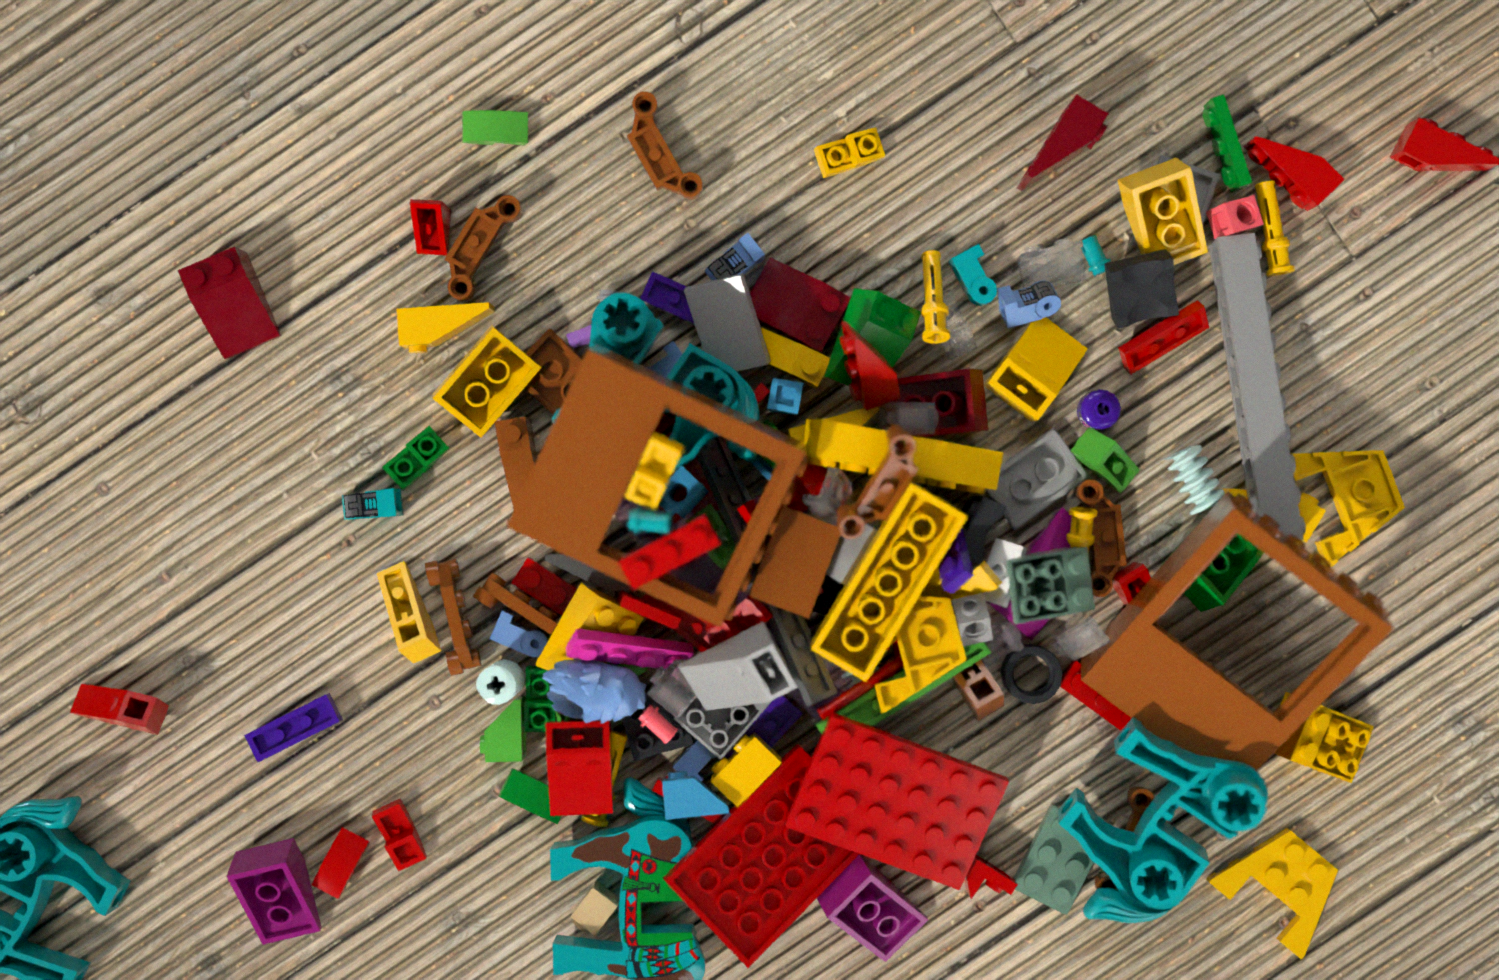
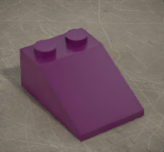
[226,838,322,945]
[817,854,928,962]

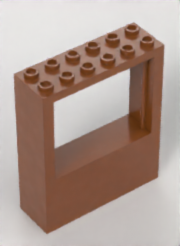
[507,344,809,627]
[1081,491,1394,771]

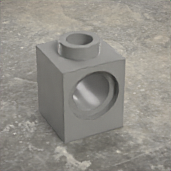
[952,593,993,646]

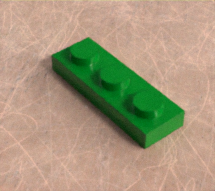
[1203,94,1252,193]

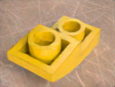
[814,127,885,178]

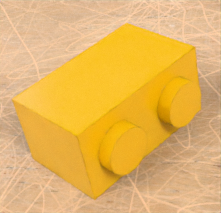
[711,732,782,807]

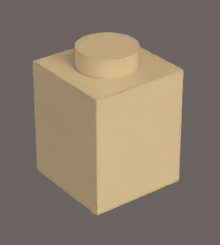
[571,880,620,936]

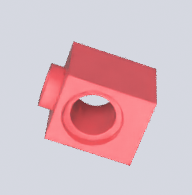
[1206,195,1263,239]

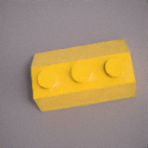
[432,325,541,438]

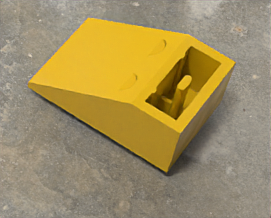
[984,317,1088,422]
[1274,692,1374,783]

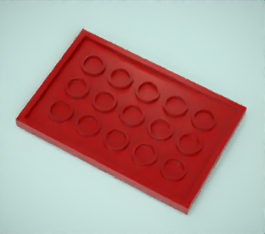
[785,712,1009,890]
[663,744,859,968]

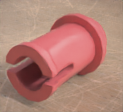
[638,705,678,744]

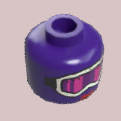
[1076,389,1121,430]

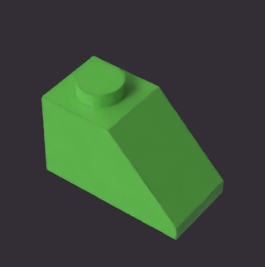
[1070,427,1140,494]
[480,695,527,762]

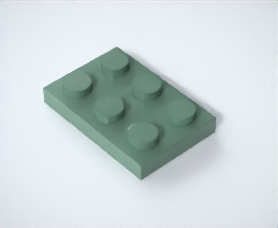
[1014,804,1094,915]

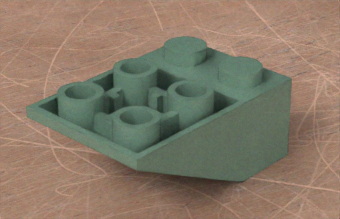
[1006,547,1095,624]

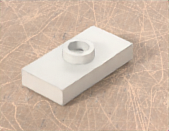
[980,538,1028,608]

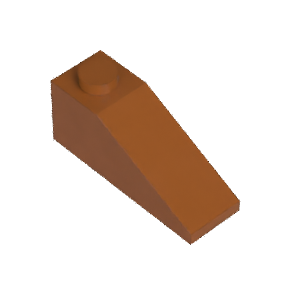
[495,417,537,509]
[952,659,1004,721]

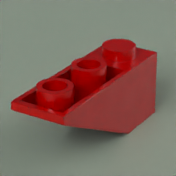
[1389,117,1499,171]
[1243,136,1345,211]
[840,321,900,411]
[69,684,169,735]

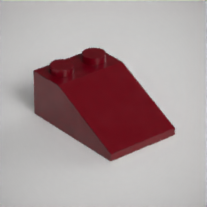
[1017,94,1109,191]
[177,246,281,359]
[750,257,851,353]
[886,368,989,438]

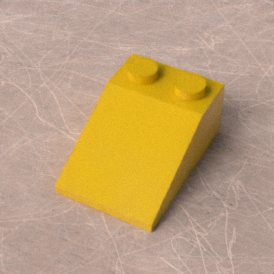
[1118,158,1208,265]
[535,583,644,671]

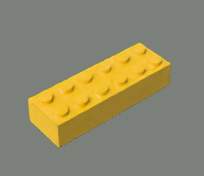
[802,419,1003,494]
[810,481,967,682]

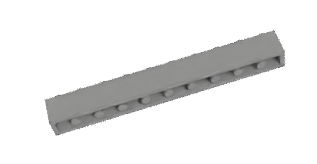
[1209,233,1306,547]

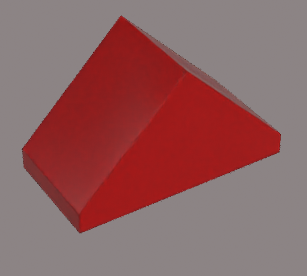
[409,199,451,255]
[1111,562,1151,607]

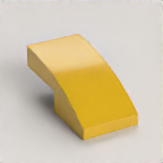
[625,433,684,511]

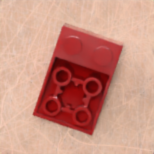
[546,719,613,816]

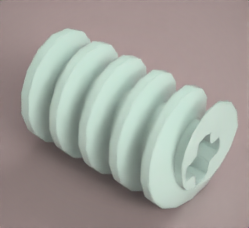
[1164,445,1225,515]
[476,659,525,705]

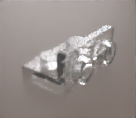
[1017,237,1087,288]

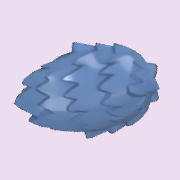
[543,658,647,724]

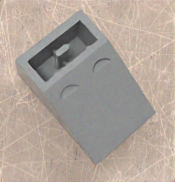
[678,621,798,711]
[674,693,773,760]

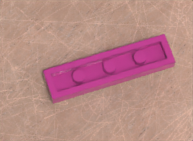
[566,629,694,671]

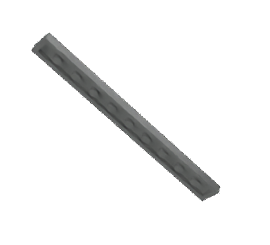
[696,435,838,706]

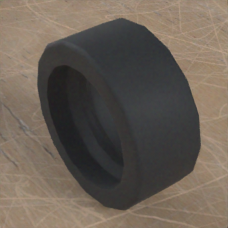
[1000,643,1063,704]

